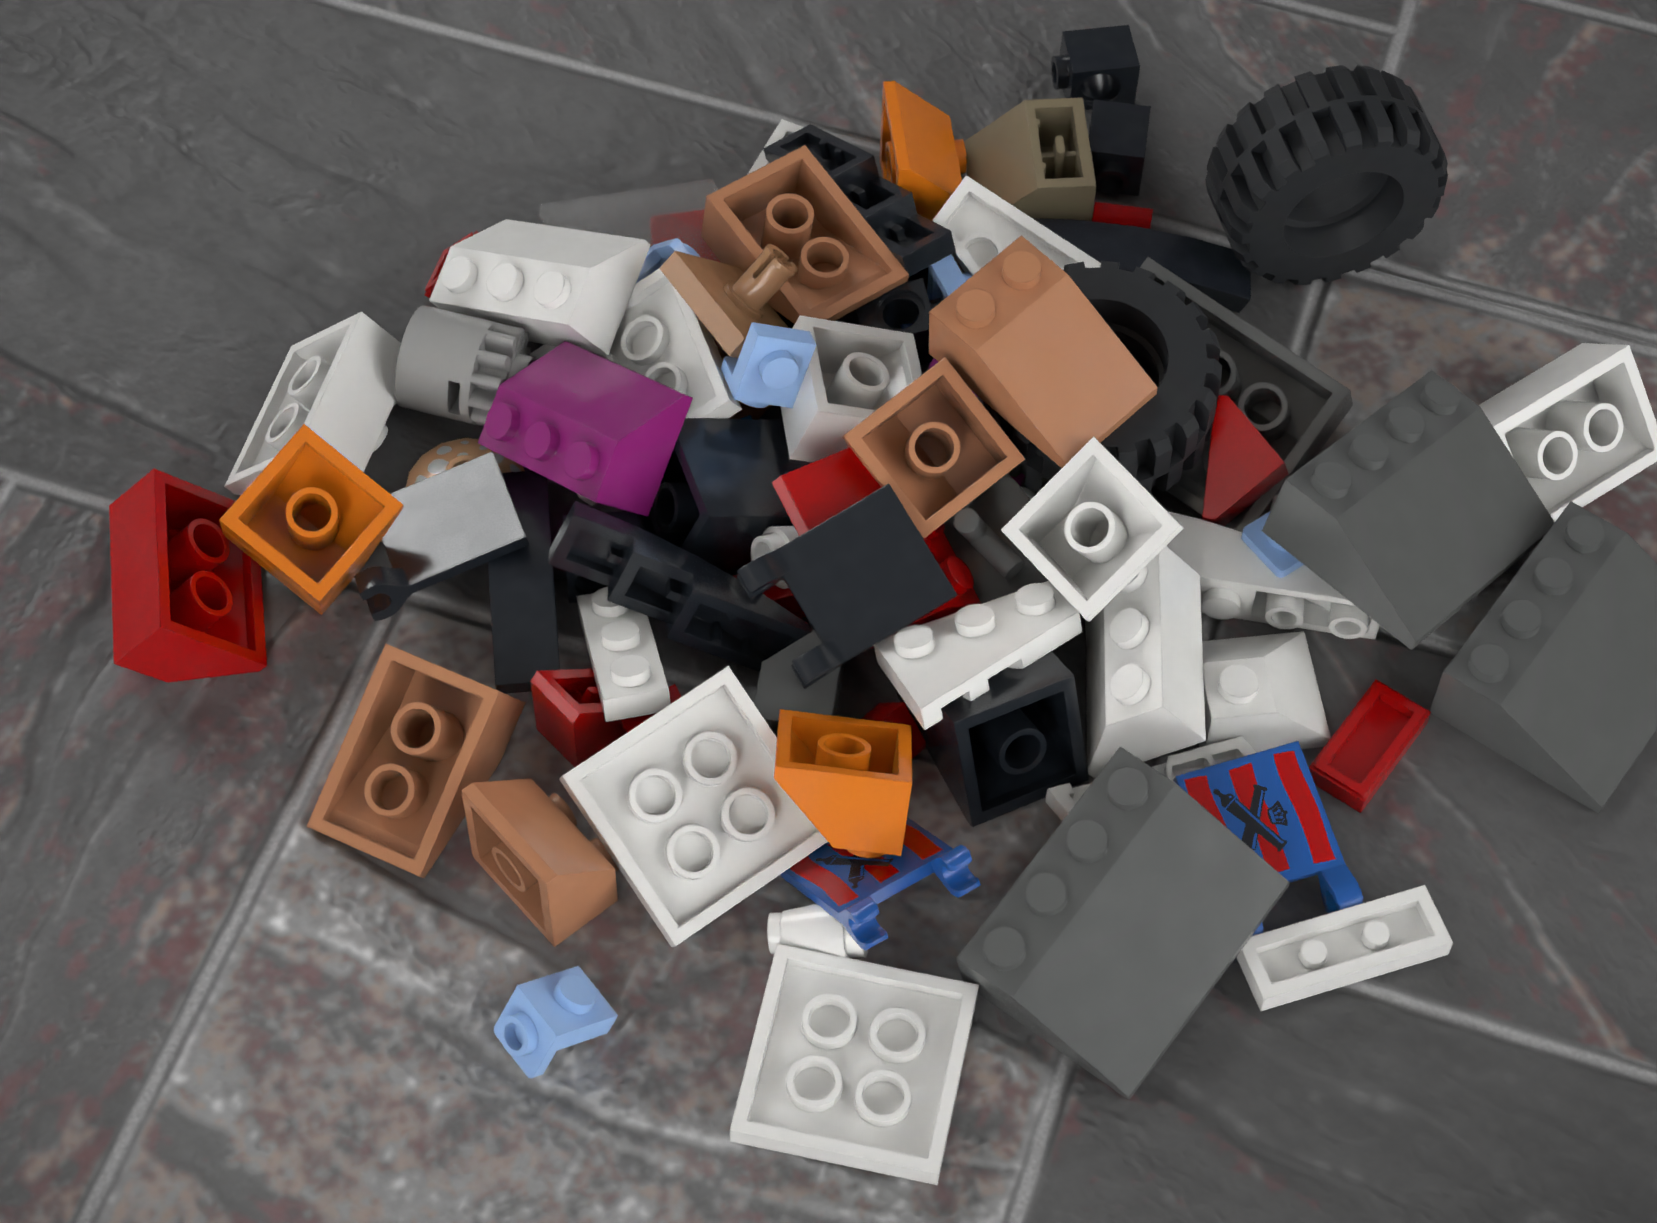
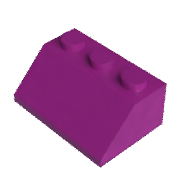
[478,341,693,516]

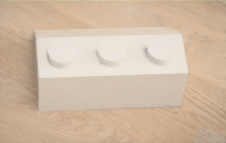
[429,219,651,355]
[224,311,401,495]
[1478,343,1657,521]
[1085,546,1206,778]

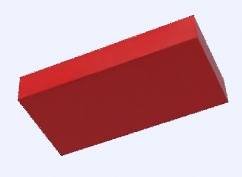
[1309,679,1431,813]

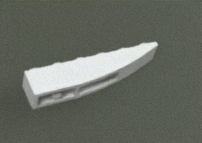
[1021,487,1380,640]

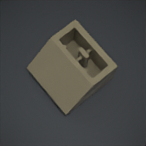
[964,98,1096,221]

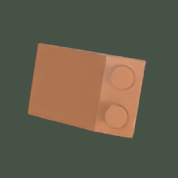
[701,145,909,324]
[929,235,1158,468]
[306,643,526,878]

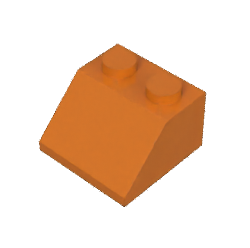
[880,81,967,221]
[219,424,404,615]
[774,709,912,858]

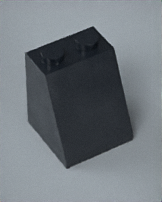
[639,418,812,576]
[896,651,1089,827]

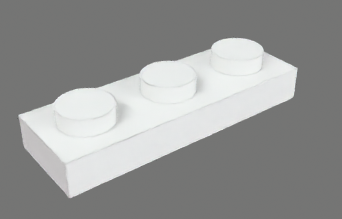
[576,587,671,722]
[1236,885,1453,1011]

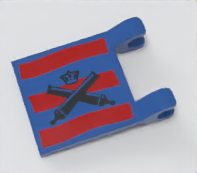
[1173,741,1363,936]
[781,817,981,951]

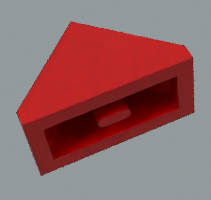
[1202,395,1289,526]
[530,668,625,767]

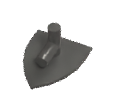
[944,474,1049,604]

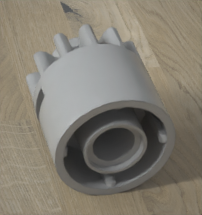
[394,305,537,426]

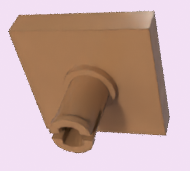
[659,244,798,358]

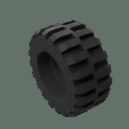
[1205,65,1448,285]
[977,261,1222,494]

